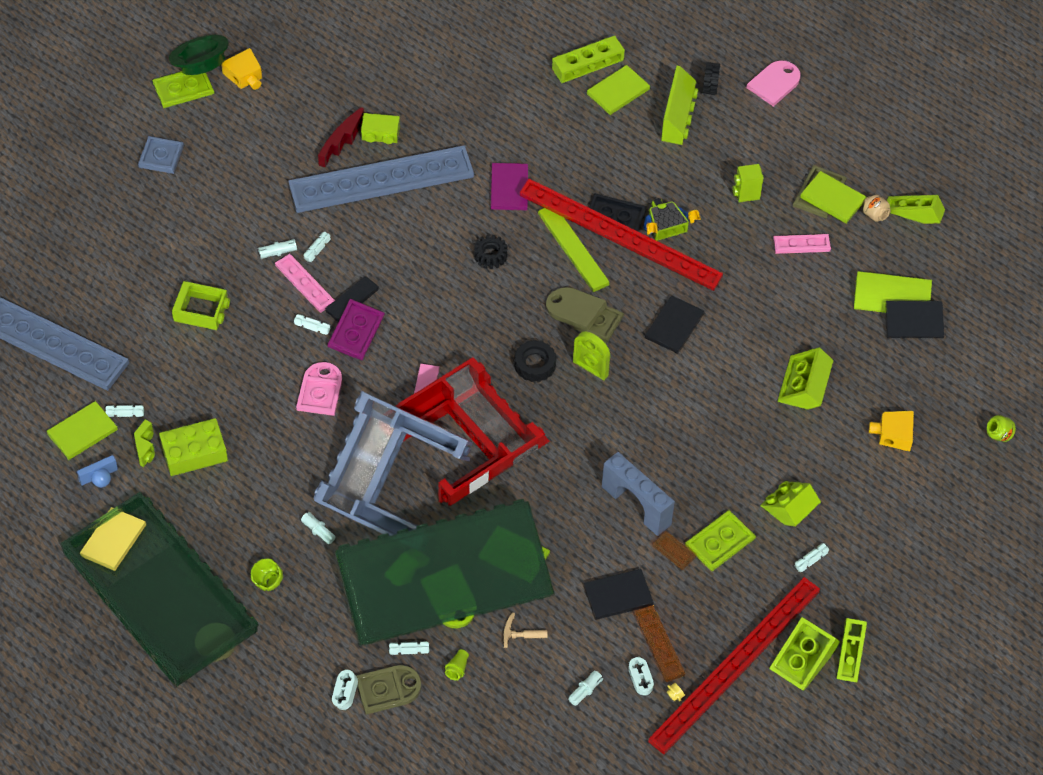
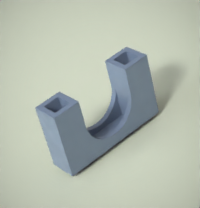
[602,452,675,536]

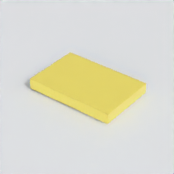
[80,507,146,571]

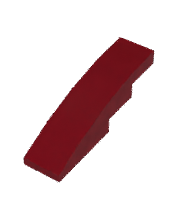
[318,107,364,167]

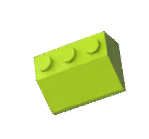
[778,347,834,409]

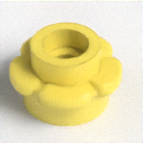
[667,683,685,702]

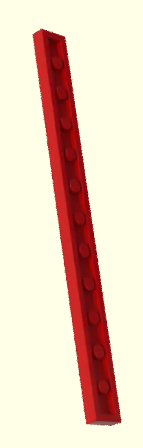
[520,179,723,291]
[648,577,820,755]

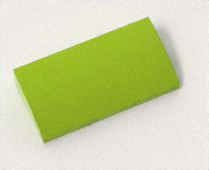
[854,271,932,313]

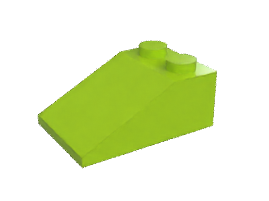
[769,617,840,691]

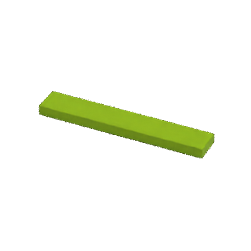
[538,208,609,292]

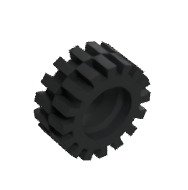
[702,62,720,95]
[474,235,508,269]

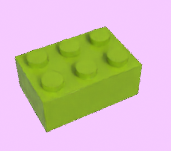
[159,418,228,476]

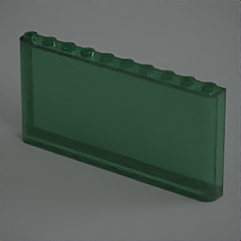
[60,492,259,687]
[334,499,555,647]

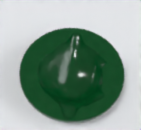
[169,35,229,75]

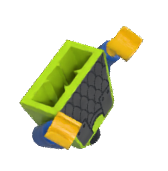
[643,198,701,241]

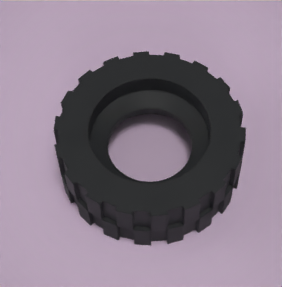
[514,340,556,382]

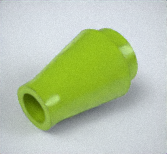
[445,649,469,680]

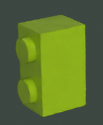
[361,113,400,144]
[732,164,763,202]

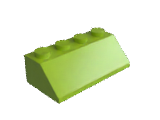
[661,66,698,145]

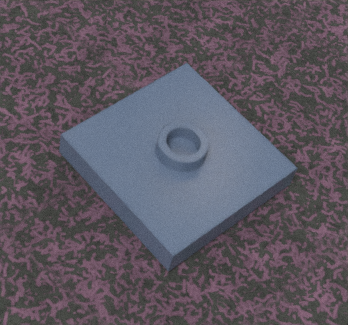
[138,136,184,174]

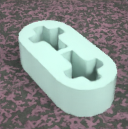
[629,657,654,695]
[332,670,358,710]

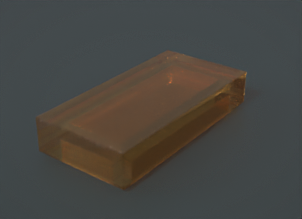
[653,531,696,570]

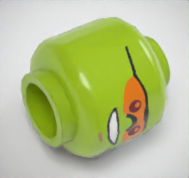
[987,415,1016,442]

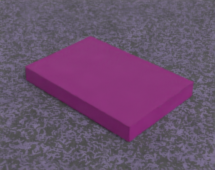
[491,163,528,210]
[328,299,385,360]

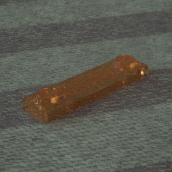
[634,605,685,682]

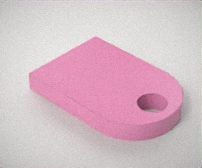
[746,61,800,107]
[296,362,342,416]

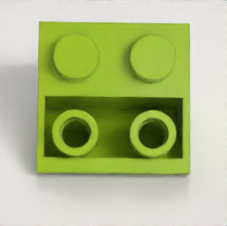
[761,481,821,526]

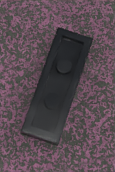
[325,276,379,322]

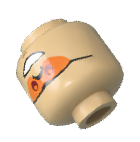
[863,195,891,222]

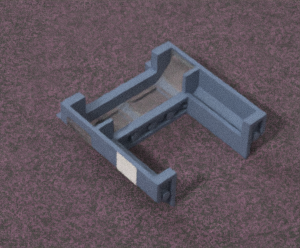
[313,391,473,551]

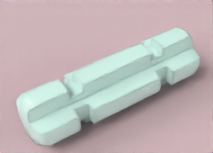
[303,232,331,262]
[294,314,330,335]
[106,405,144,417]
[795,543,829,572]
[389,641,429,655]

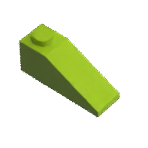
[887,195,945,224]
[837,618,867,682]

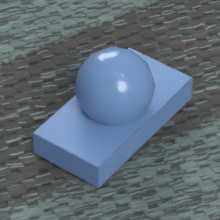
[77,455,118,488]

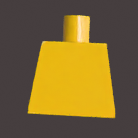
[221,48,262,90]
[868,411,914,451]

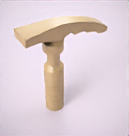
[504,612,547,648]

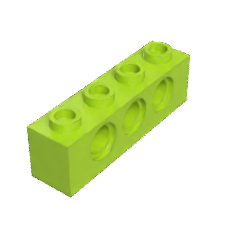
[552,36,625,83]

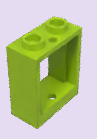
[172,281,230,330]

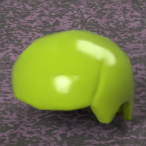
[251,558,283,591]

